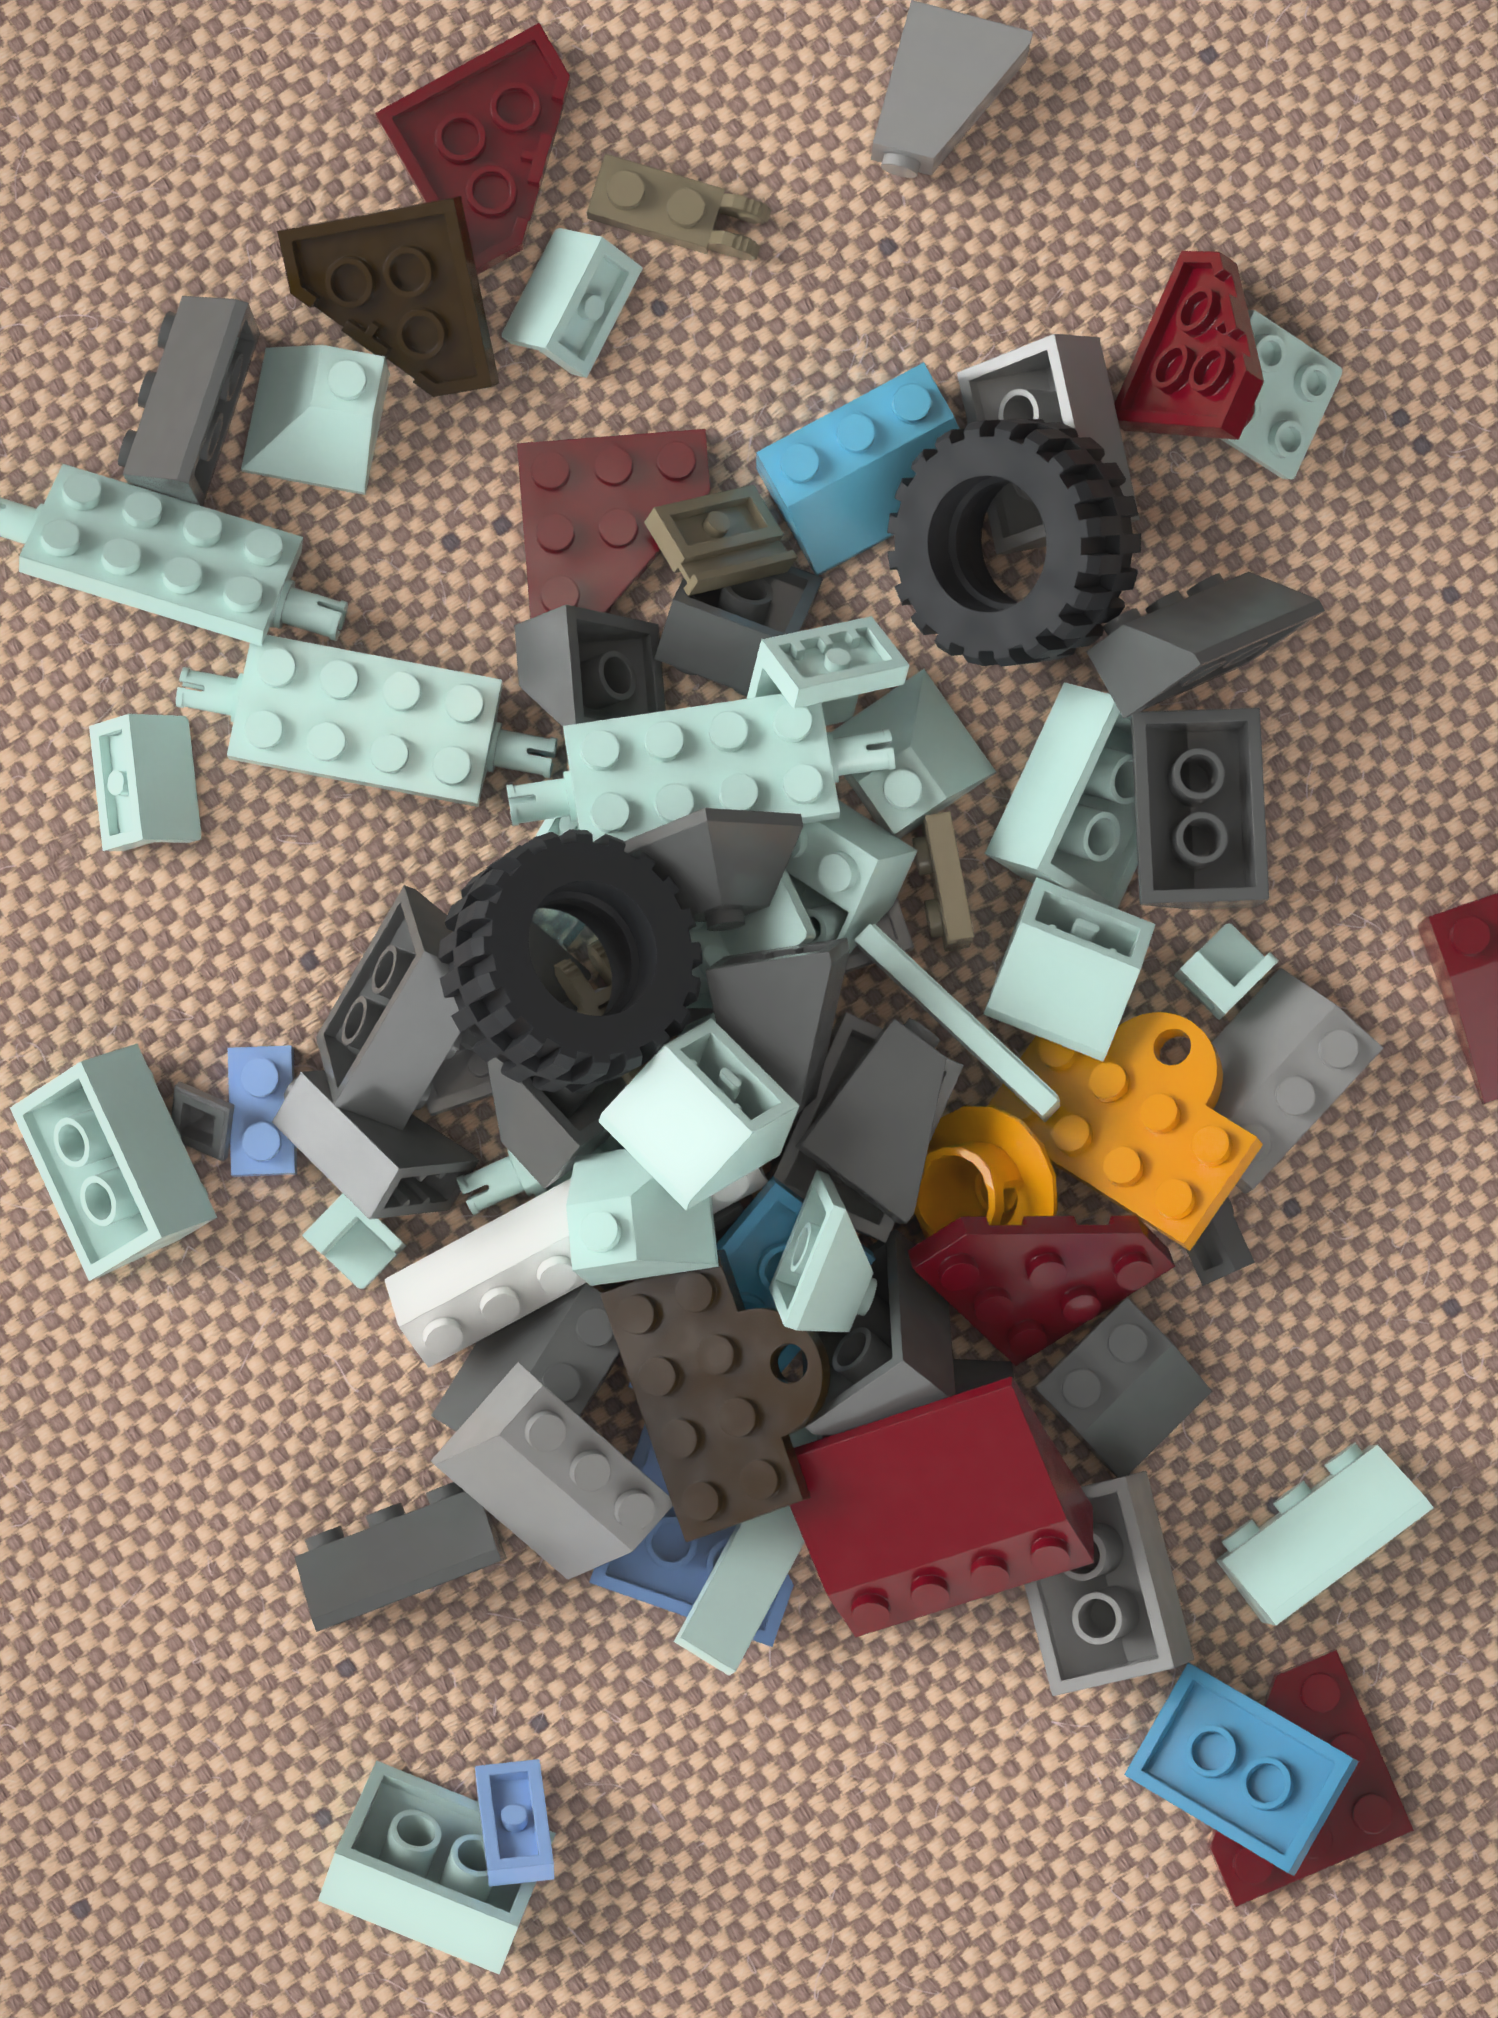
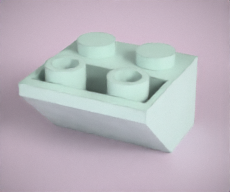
[786,800,917,954]
[983,877,1156,1062]
[599,1018,800,1210]

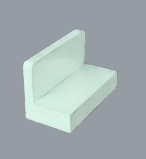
[502,228,643,378]
[89,714,201,851]

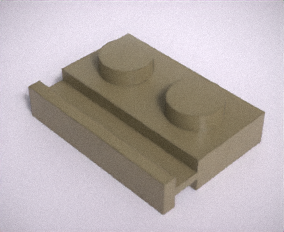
[644,484,798,596]
[912,811,974,952]

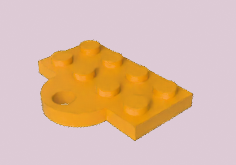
[987,1012,1263,1251]

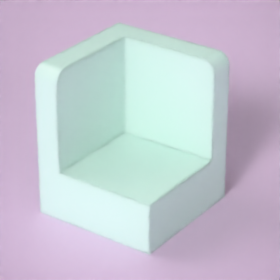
[1174,923,1279,1020]
[302,1193,406,1289]

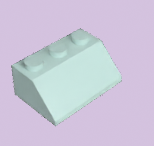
[985,682,1138,909]
[10,1044,217,1281]
[1216,1442,1434,1625]
[318,1760,556,1974]

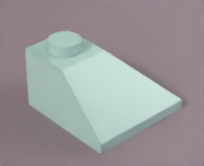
[241,345,390,495]
[831,669,996,839]
[566,1149,719,1286]
[769,1170,877,1332]

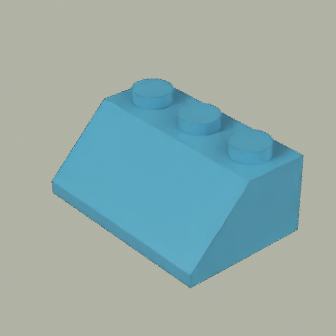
[756,362,959,576]

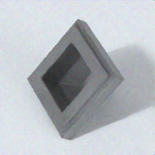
[171,1082,234,1161]

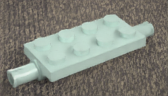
[0,464,348,646]
[176,635,557,807]
[506,694,895,842]

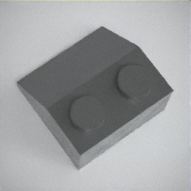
[654,566,823,696]
[1031,1297,1212,1478]

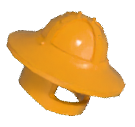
[914,1106,1058,1238]

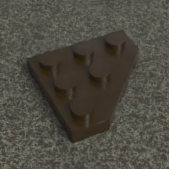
[277,196,499,397]

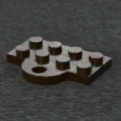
[600,1249,830,1542]

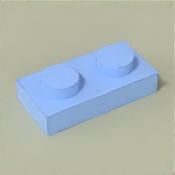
[228,1045,297,1177]
[475,1759,554,1887]

